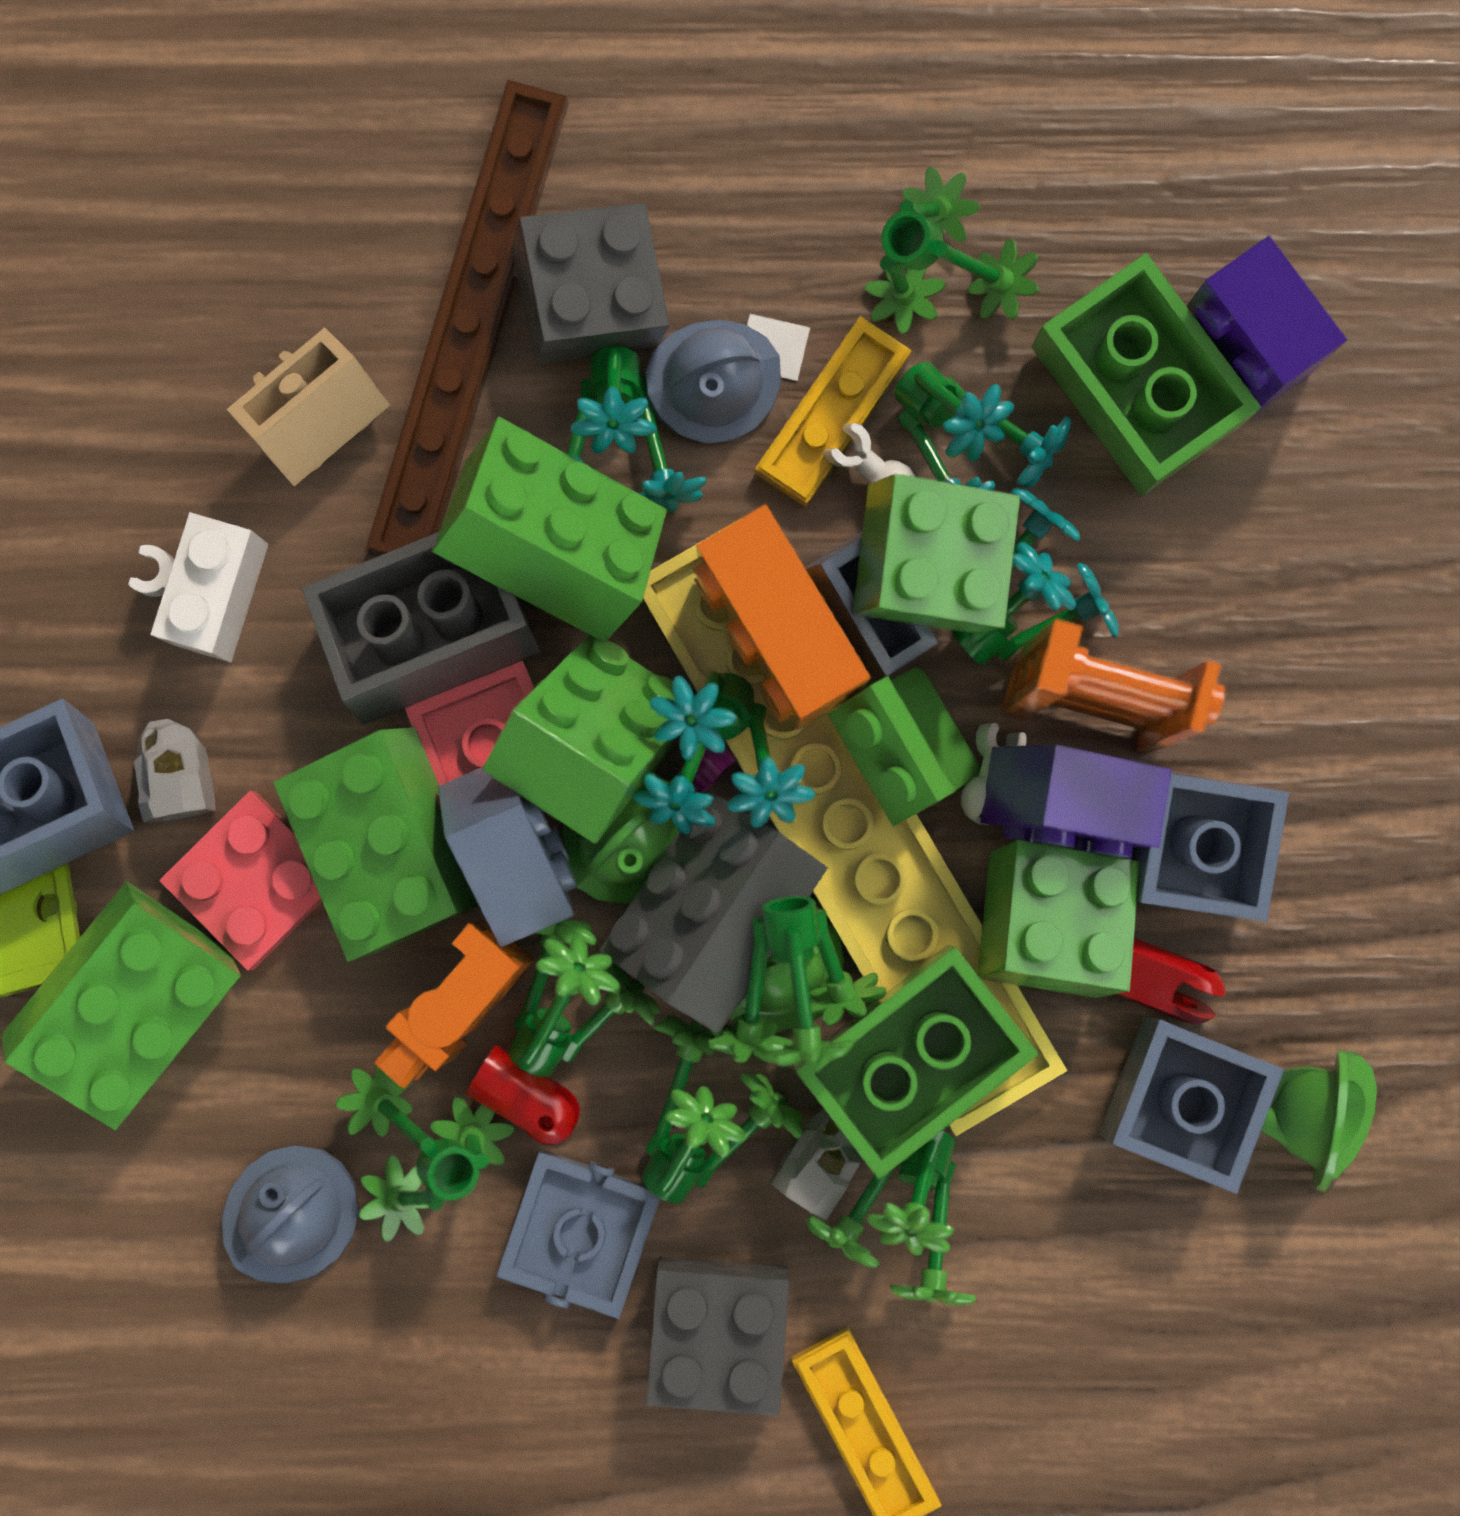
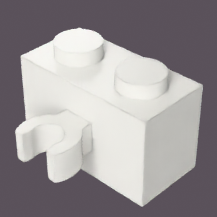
[128,512,269,662]

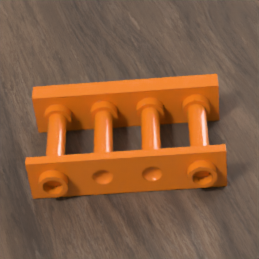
[1000,619,1225,754]

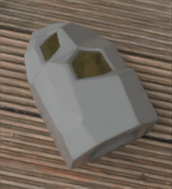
[134,719,216,824]
[770,1109,862,1220]

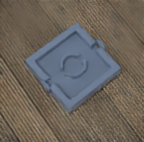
[496,1149,660,1319]

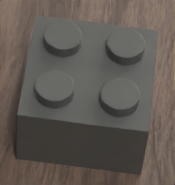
[512,203,670,365]
[646,1256,790,1416]

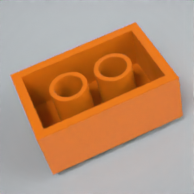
[692,504,870,731]

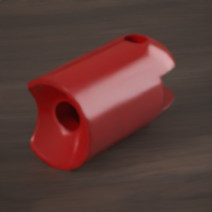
[1114,937,1226,1024]
[465,1045,580,1145]

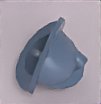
[644,320,781,444]
[222,1145,359,1284]

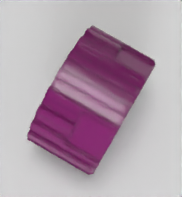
[675,747,736,793]

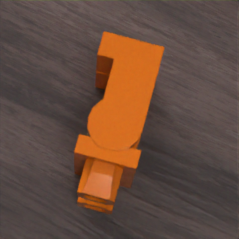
[374,919,535,1089]

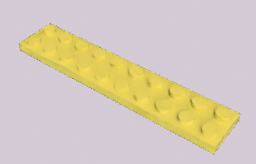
[643,527,1067,1136]

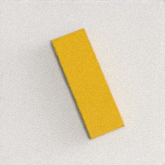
[755,316,912,508]
[791,1326,942,1516]

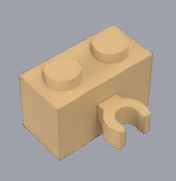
[227,327,391,487]

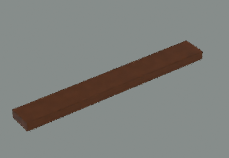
[365,80,569,557]

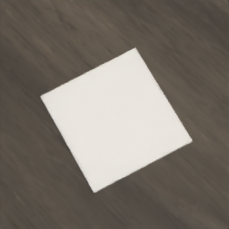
[747,314,810,381]

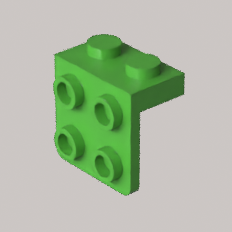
[828,668,980,827]

